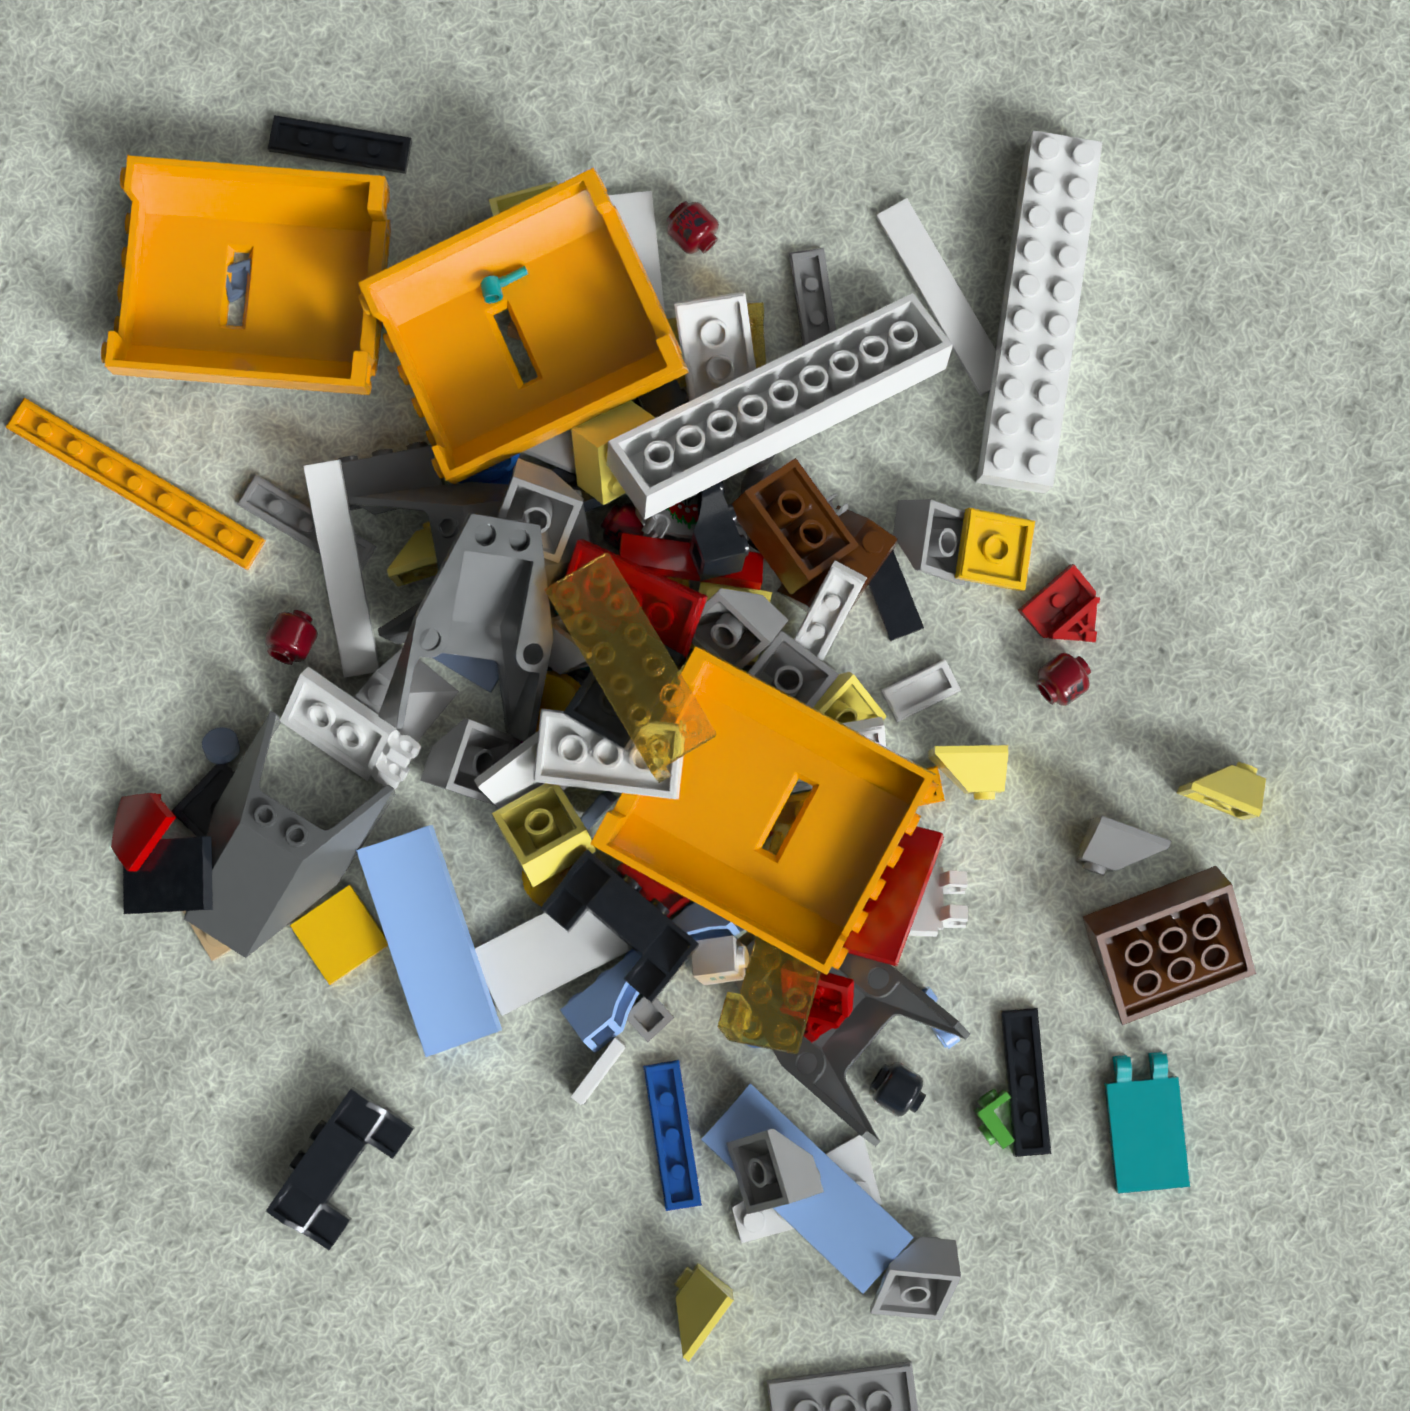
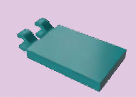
[1104,1052,1190,1194]

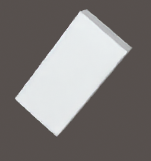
[881,659,961,722]
[571,1037,626,1105]

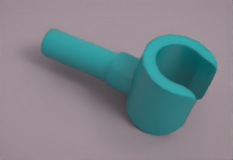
[481,266,528,304]

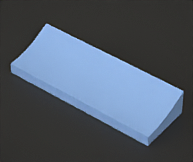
[356,825,502,1057]
[701,1083,914,1294]

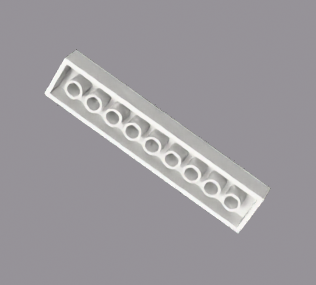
[976,130,1102,493]
[607,293,953,520]

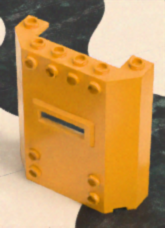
[101,155,391,395]
[358,167,689,484]
[590,646,938,975]

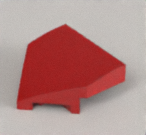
[1018,564,1100,642]
[111,793,176,871]
[780,961,854,1043]

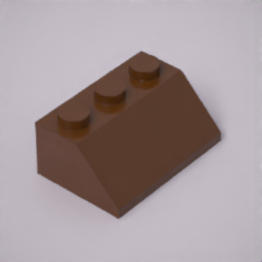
[731,458,859,595]
[777,505,898,612]

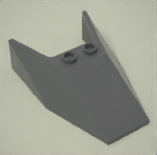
[354,482,591,644]
[378,513,553,742]
[184,711,396,958]
[734,936,970,1147]

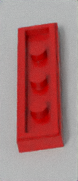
[619,533,764,590]

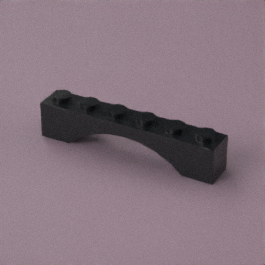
[632,379,749,581]

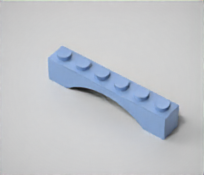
[560,902,747,1053]

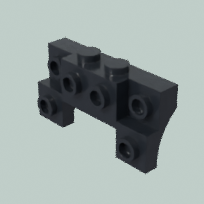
[540,849,699,1003]
[265,1087,415,1251]

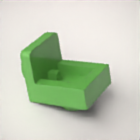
[973,1089,1015,1149]

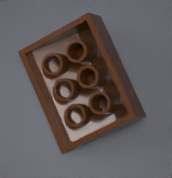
[1082,866,1256,1025]

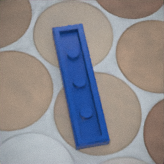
[643,1060,702,1211]

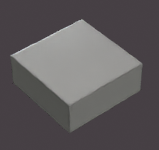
[627,997,674,1042]

